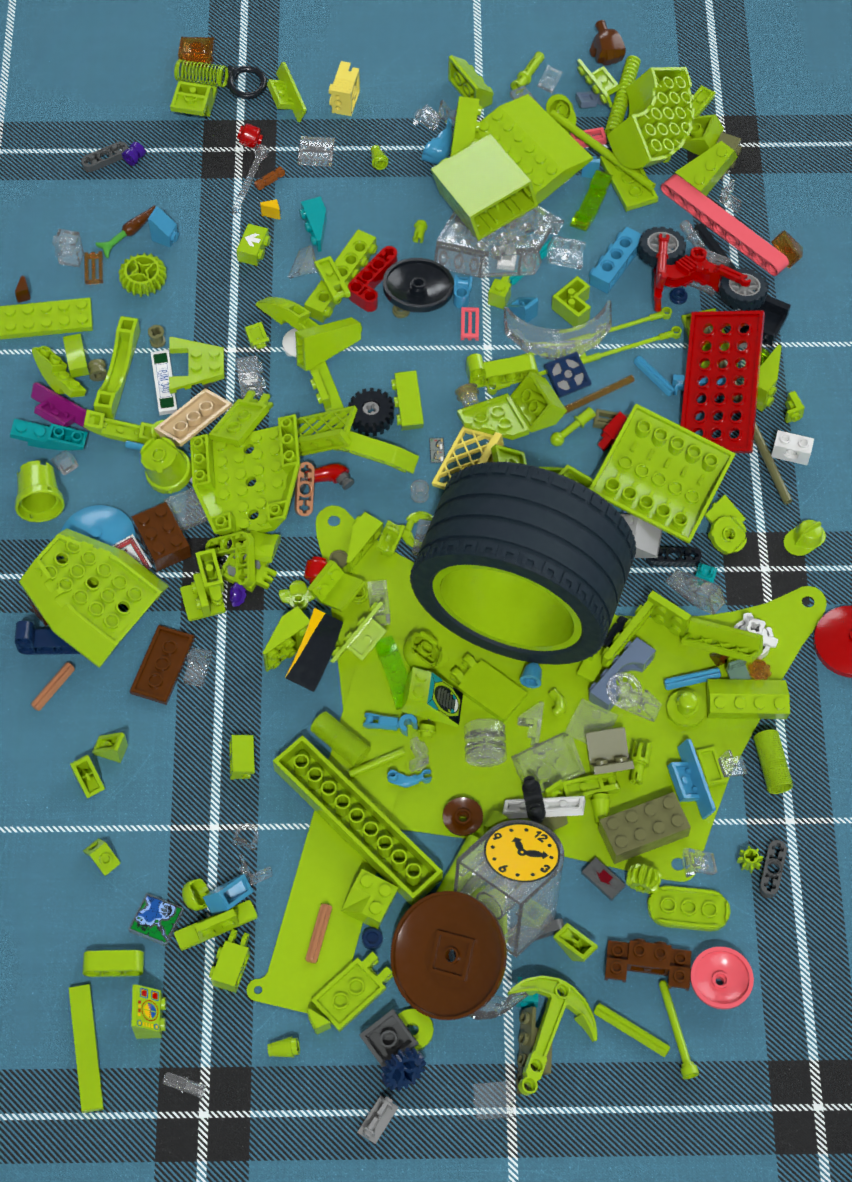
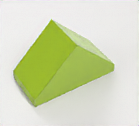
[92,732,128,763]
[70,754,105,799]
[553,923,598,962]

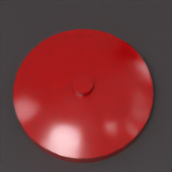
[813,606,852,678]

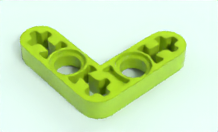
[205,531,255,587]

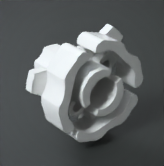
[734,613,778,660]

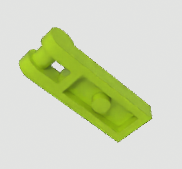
[314,256,351,303]
[563,772,621,799]

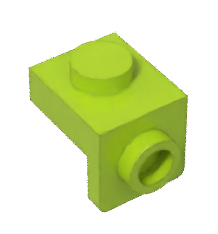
[244,322,270,350]

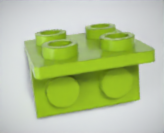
[180,573,226,621]

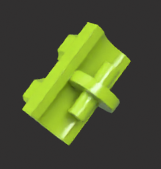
[376,520,405,557]

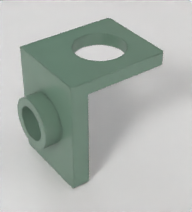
[726,659,752,680]

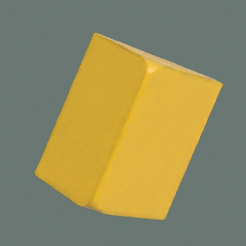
[260,199,281,220]

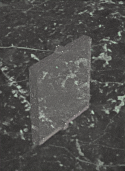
[472,1081,514,1120]

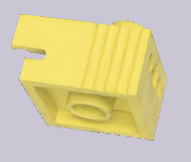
[329,61,360,117]

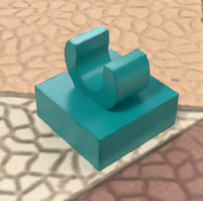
[694,563,718,588]

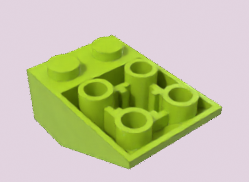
[263,606,310,672]

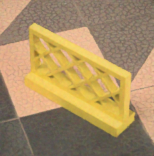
[432,426,504,489]

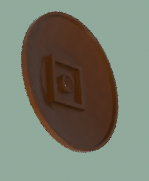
[390,891,507,1020]

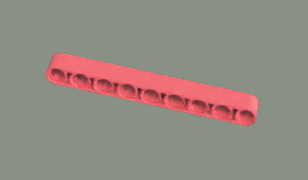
[661,174,789,276]

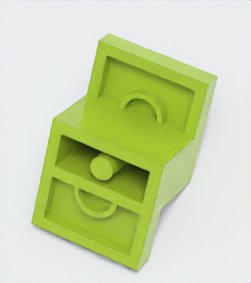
[170,81,218,117]

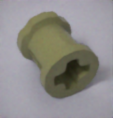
[148,325,166,348]

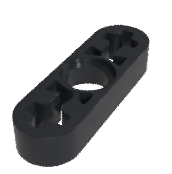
[646,547,702,567]

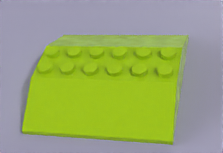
[474,94,593,224]
[589,403,735,544]

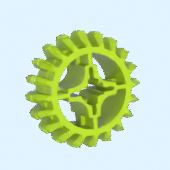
[119,252,167,297]

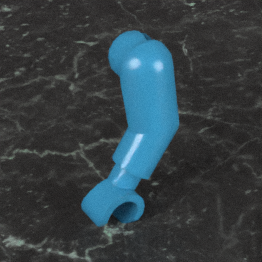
[387,769,432,788]

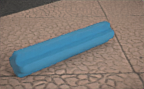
[634,355,674,396]
[664,667,721,690]

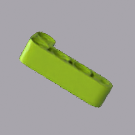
[466,353,539,388]

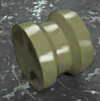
[88,359,107,381]

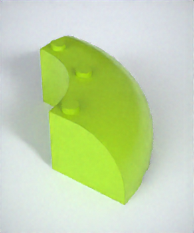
[607,67,695,169]

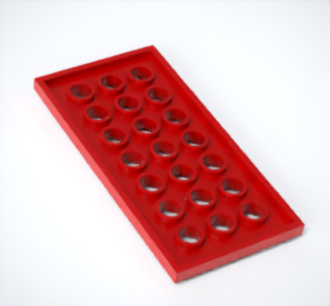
[681,310,765,453]

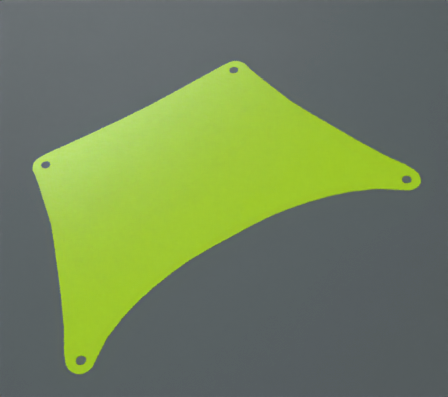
[315,505,827,882]

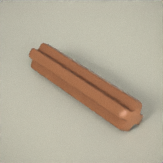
[31,662,75,711]
[305,904,332,963]

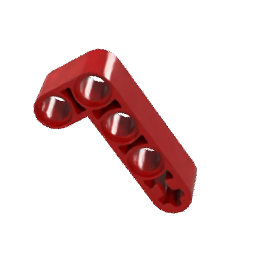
[348,246,397,312]

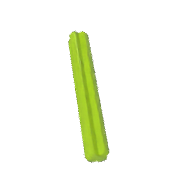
[594,1003,670,1057]

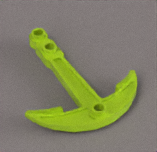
[507,975,597,1096]

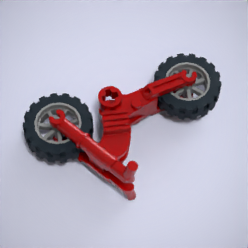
[638,227,768,312]

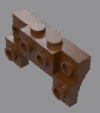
[604,939,692,991]

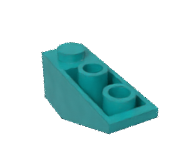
[299,196,327,252]

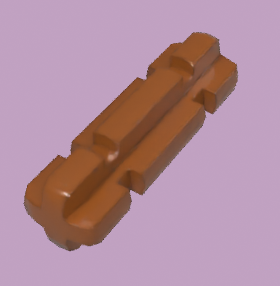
[254,166,285,190]

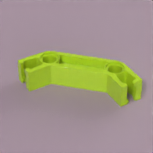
[326,427,419,474]

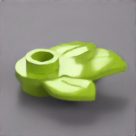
[279,580,315,611]

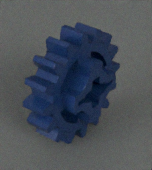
[380,1048,426,1091]

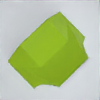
[250,530,281,563]

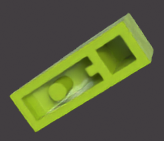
[346,512,383,572]

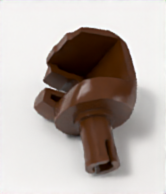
[589,20,626,65]

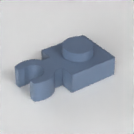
[575,91,606,108]

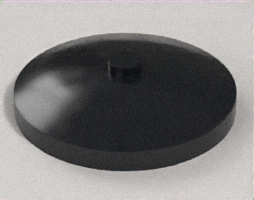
[383,258,454,312]

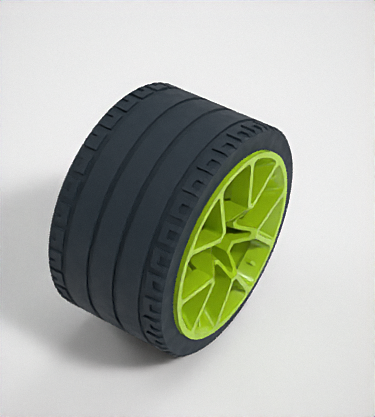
[410,462,636,665]

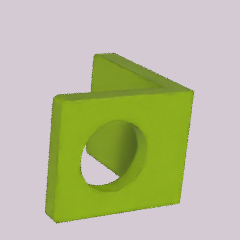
[539,776,563,798]
[83,838,121,876]

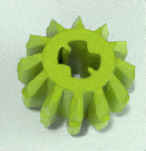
[626,864,662,894]

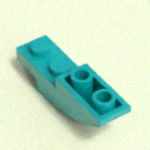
[10,418,88,451]

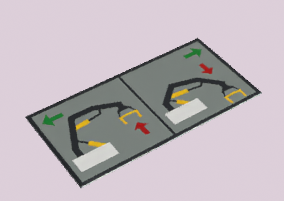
[429,437,445,463]

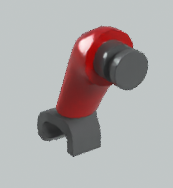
[300,464,354,493]

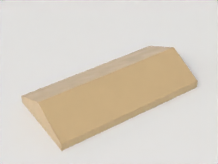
[154,388,232,447]

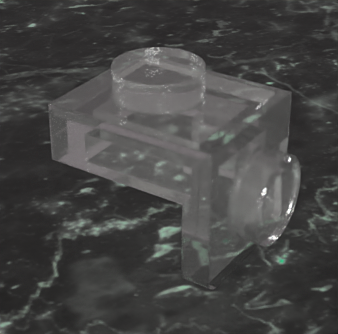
[413,104,442,131]
[409,737,429,772]

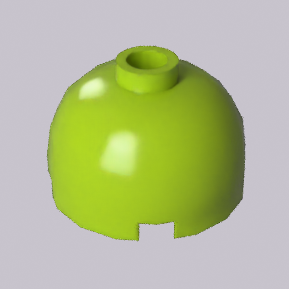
[403,631,442,671]

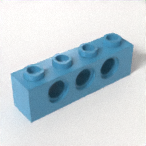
[589,226,642,294]

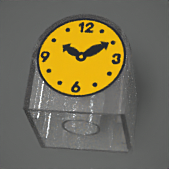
[454,820,564,958]

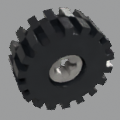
[348,388,394,436]

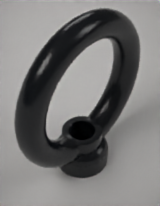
[224,65,267,99]

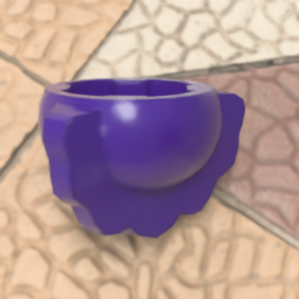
[230,582,246,607]

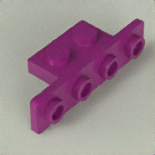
[31,382,88,430]

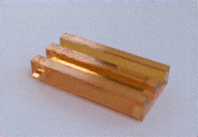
[84,251,103,284]

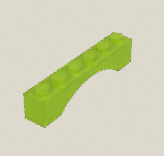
[93,316,140,419]

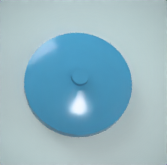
[61,505,136,546]

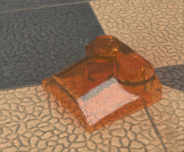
[178,37,214,67]

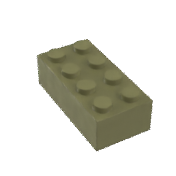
[598,792,691,864]

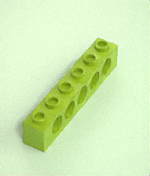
[304,229,378,323]

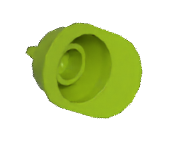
[546,94,577,133]
[784,520,826,556]

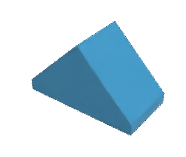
[581,156,600,178]
[506,297,539,325]

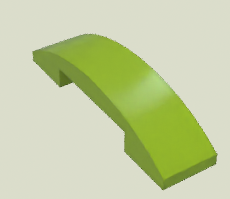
[83,410,153,444]

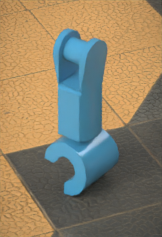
[363,713,418,737]

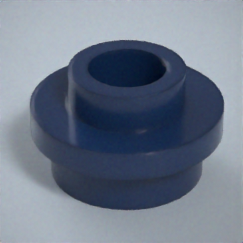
[670,287,688,304]

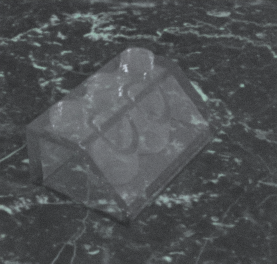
[511,732,585,793]

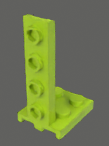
[601,590,691,668]

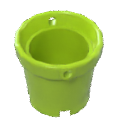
[140,437,192,494]
[15,461,65,523]

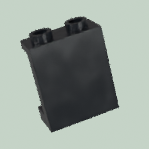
[740,295,791,347]

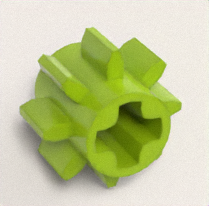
[737,846,763,873]

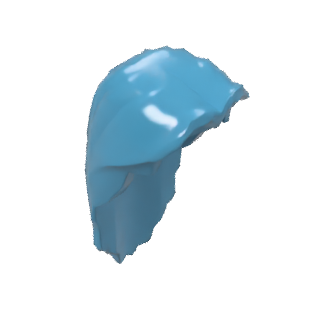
[422,118,453,164]

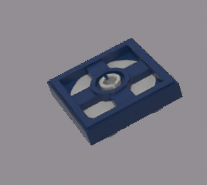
[544,351,592,398]

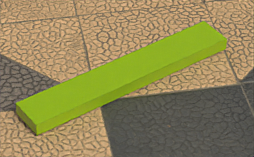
[69,984,104,1113]

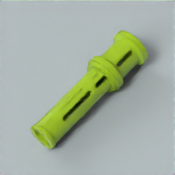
[510,51,545,94]

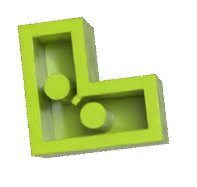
[551,276,591,329]

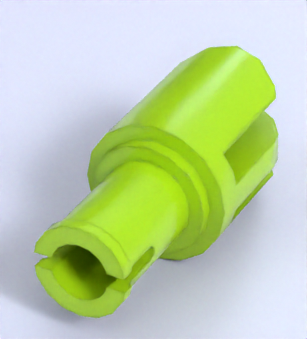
[630,741,652,785]

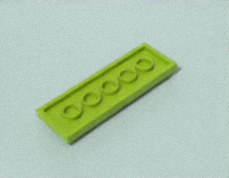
[0,298,93,340]

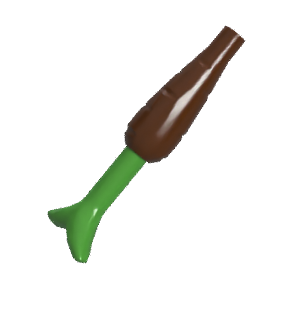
[95,205,156,258]

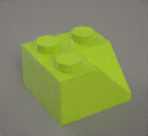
[341,869,399,929]

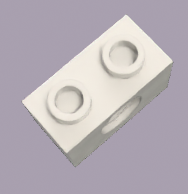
[771,430,814,465]

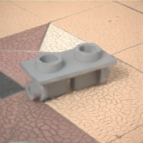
[357,1096,399,1144]

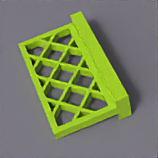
[297,405,358,456]

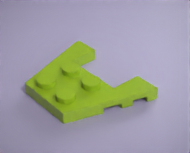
[169,337,224,394]

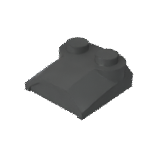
[359,1009,419,1067]

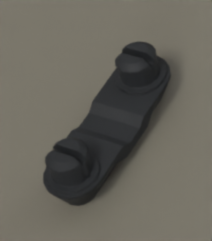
[522,776,546,824]

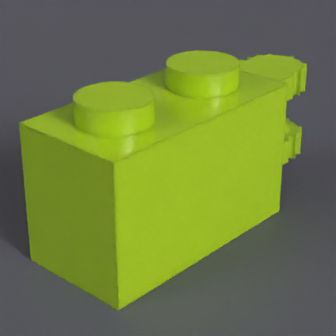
[195,548,225,606]
[209,929,250,993]

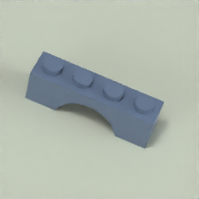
[588,637,656,714]

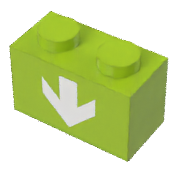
[236,223,271,266]

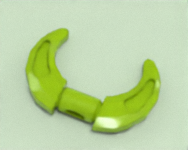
[402,511,433,549]

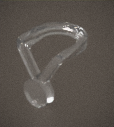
[231,823,259,850]

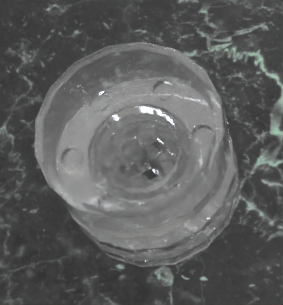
[464,719,507,767]

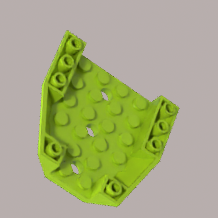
[190,414,300,535]
[19,528,169,668]

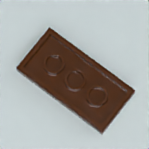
[130,625,195,705]

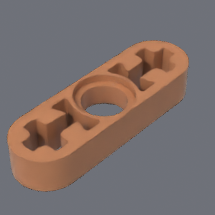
[294,462,315,516]

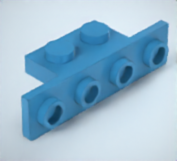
[667,739,716,819]

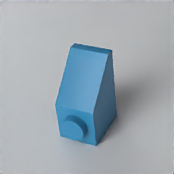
[148,206,179,247]
[203,874,254,915]

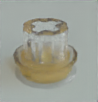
[455,383,479,408]

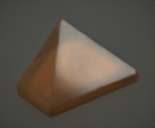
[772,230,803,268]

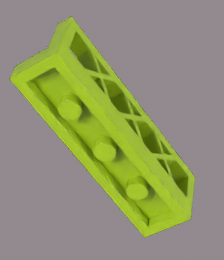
[681,617,763,663]

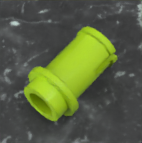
[412,220,428,243]

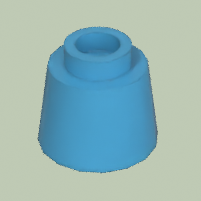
[520,663,542,688]

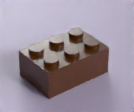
[131,502,191,572]

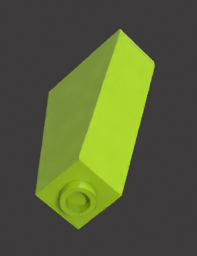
[295,317,362,371]

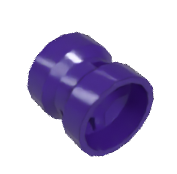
[122,142,146,166]

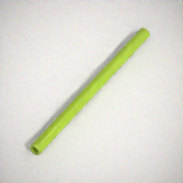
[549,110,656,191]

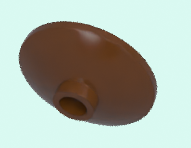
[443,797,483,836]

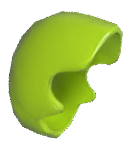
[182,878,210,911]

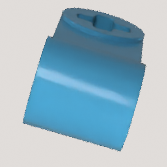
[453,274,473,309]

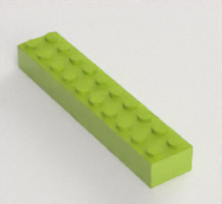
[273,735,443,906]

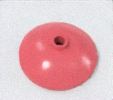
[690,947,754,1009]

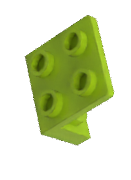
[307,560,365,612]

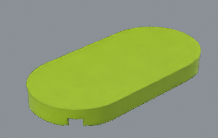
[647,886,730,932]

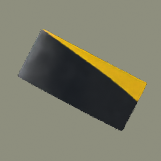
[285,608,343,692]

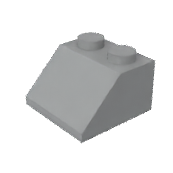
[621,514,662,558]

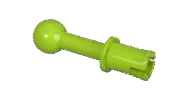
[550,407,596,447]

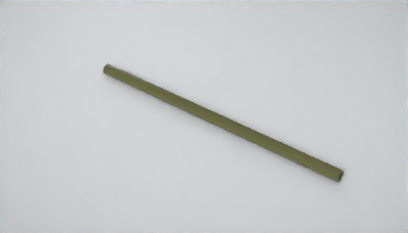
[704,326,792,505]

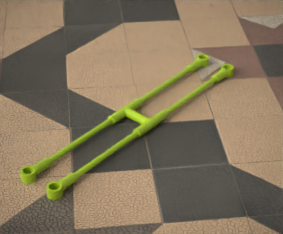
[487,307,682,395]

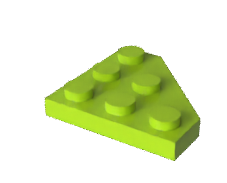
[457,393,529,440]

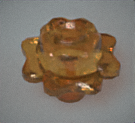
[748,661,772,680]

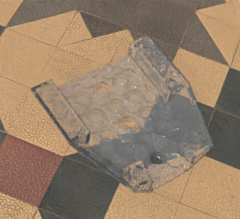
[434,205,564,278]

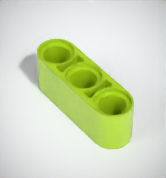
[82,950,144,977]

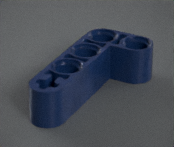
[15,621,81,655]

